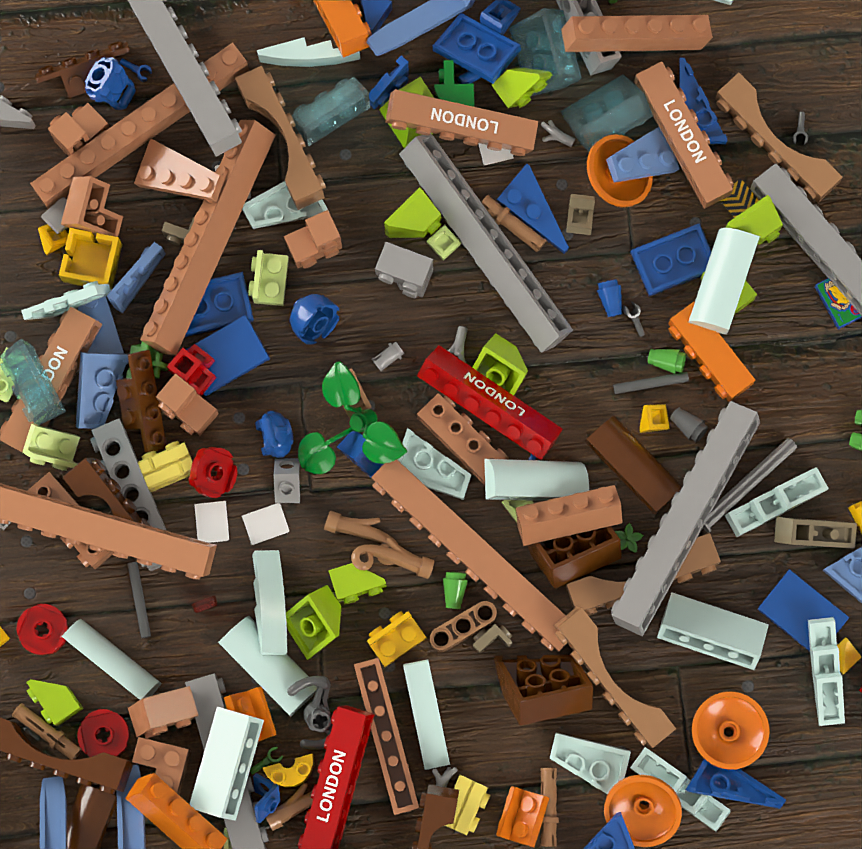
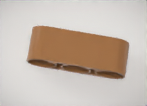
[430,601,497,652]

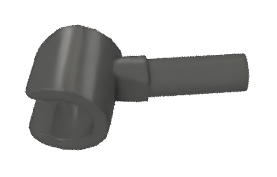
[792,112,808,145]
[622,301,645,337]

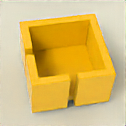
[59,228,122,290]

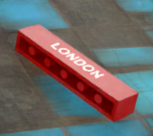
[417,345,563,460]
[298,705,375,849]

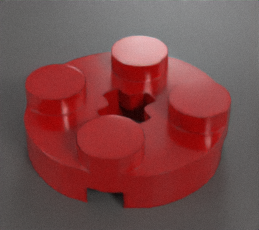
[189,447,237,498]
[16,604,69,655]
[77,709,130,757]

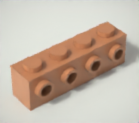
[417,393,509,486]
[27,472,113,570]
[516,485,622,546]

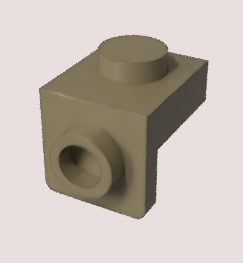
[566,194,595,235]
[162,217,194,246]
[473,624,513,654]

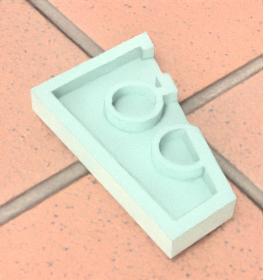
[242,181,329,229]
[21,281,111,320]
[397,428,471,500]
[550,732,631,794]

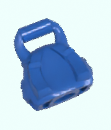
[85,57,136,110]
[255,411,293,458]

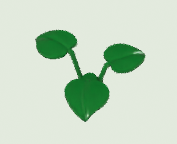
[298,361,408,474]

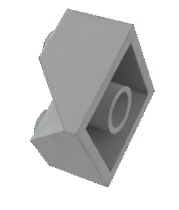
[375,242,433,298]

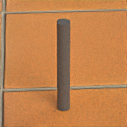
[613,372,689,394]
[128,562,151,638]

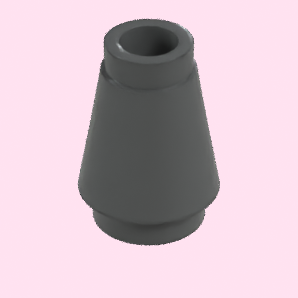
[670,407,708,442]

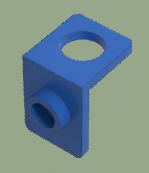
[253,773,280,824]

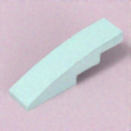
[257,38,360,67]
[725,467,829,537]
[252,550,287,655]
[808,617,845,726]
[403,659,450,770]
[630,747,731,832]

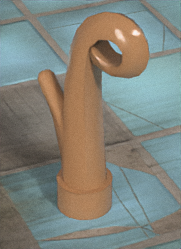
[324,511,398,565]
[351,537,434,579]
[266,782,313,831]

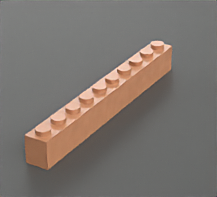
[30,42,249,209]
[140,120,275,355]
[371,460,566,652]
[0,483,217,580]

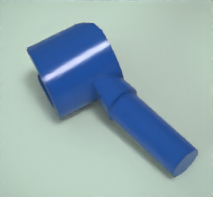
[120,58,152,82]

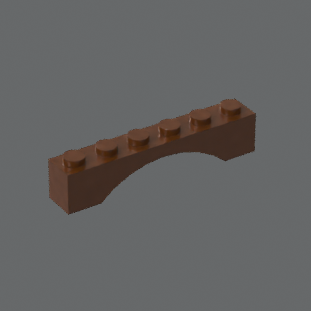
[0,718,134,795]

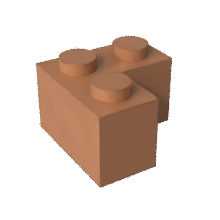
[48,103,110,156]
[61,176,123,239]
[284,210,342,268]
[156,374,219,437]
[128,686,198,739]
[132,737,191,796]

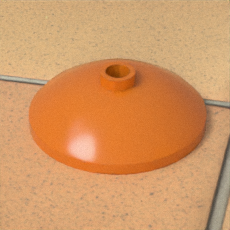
[587,134,653,207]
[692,692,769,770]
[604,775,682,847]

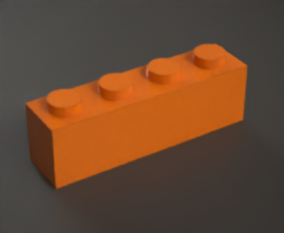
[313,0,372,58]
[668,302,756,402]
[125,773,228,849]

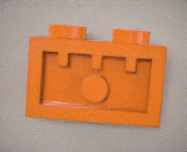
[224,686,276,742]
[496,786,549,847]

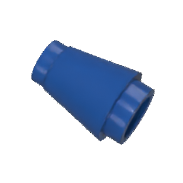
[597,279,622,317]

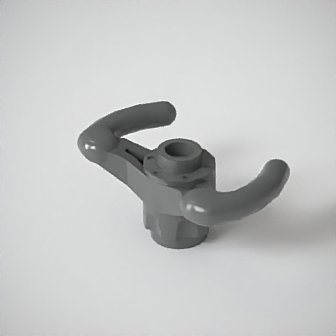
[287,676,333,750]

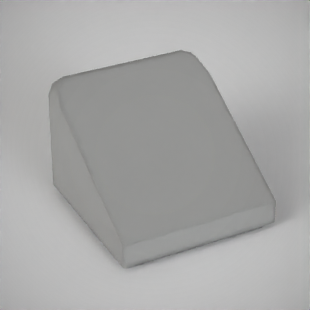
[41,197,68,234]

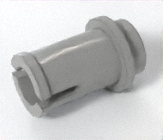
[372,342,405,372]

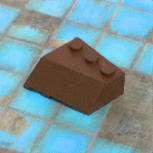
[527,526,622,589]
[494,655,593,726]

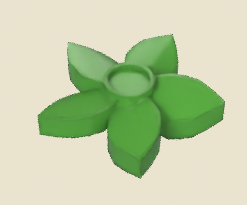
[615,523,644,553]

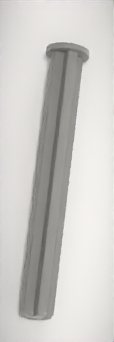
[703,438,797,533]

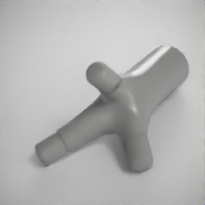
[541,120,575,147]
[447,326,468,363]
[432,767,458,787]

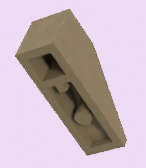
[774,517,857,548]

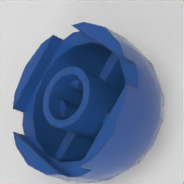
[290,294,340,344]

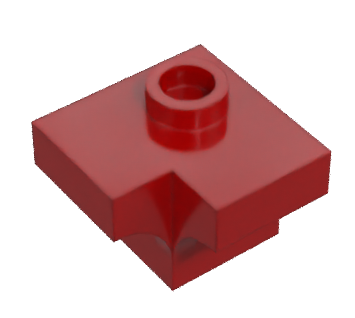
[167,344,216,396]

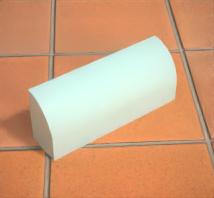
[688,228,760,335]
[485,459,589,501]
[657,592,769,670]
[218,616,317,717]
[62,619,162,700]
[189,707,264,821]

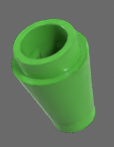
[648,349,686,374]
[443,572,468,609]

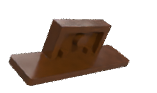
[35,41,130,98]
[116,350,167,453]

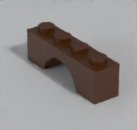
[63,457,150,526]
[412,784,459,849]

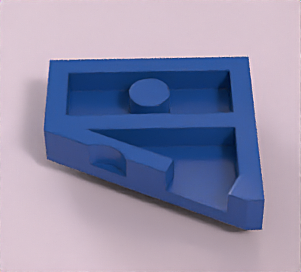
[367,55,409,110]

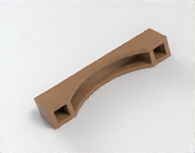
[235,66,326,210]
[715,73,843,203]
[566,533,721,616]
[554,606,676,748]

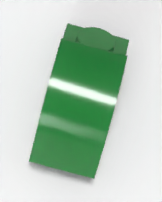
[434,60,474,107]

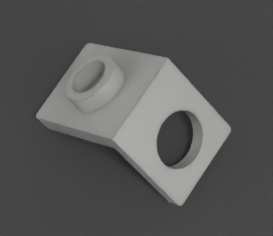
[274,458,300,503]

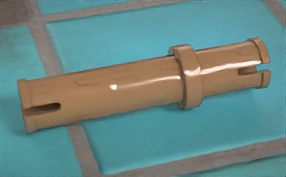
[481,195,547,252]
[12,703,82,760]
[540,768,559,847]

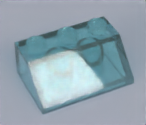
[510,8,582,96]
[561,75,653,152]
[291,77,370,146]
[0,339,66,425]

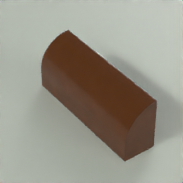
[586,416,683,515]
[67,784,117,849]

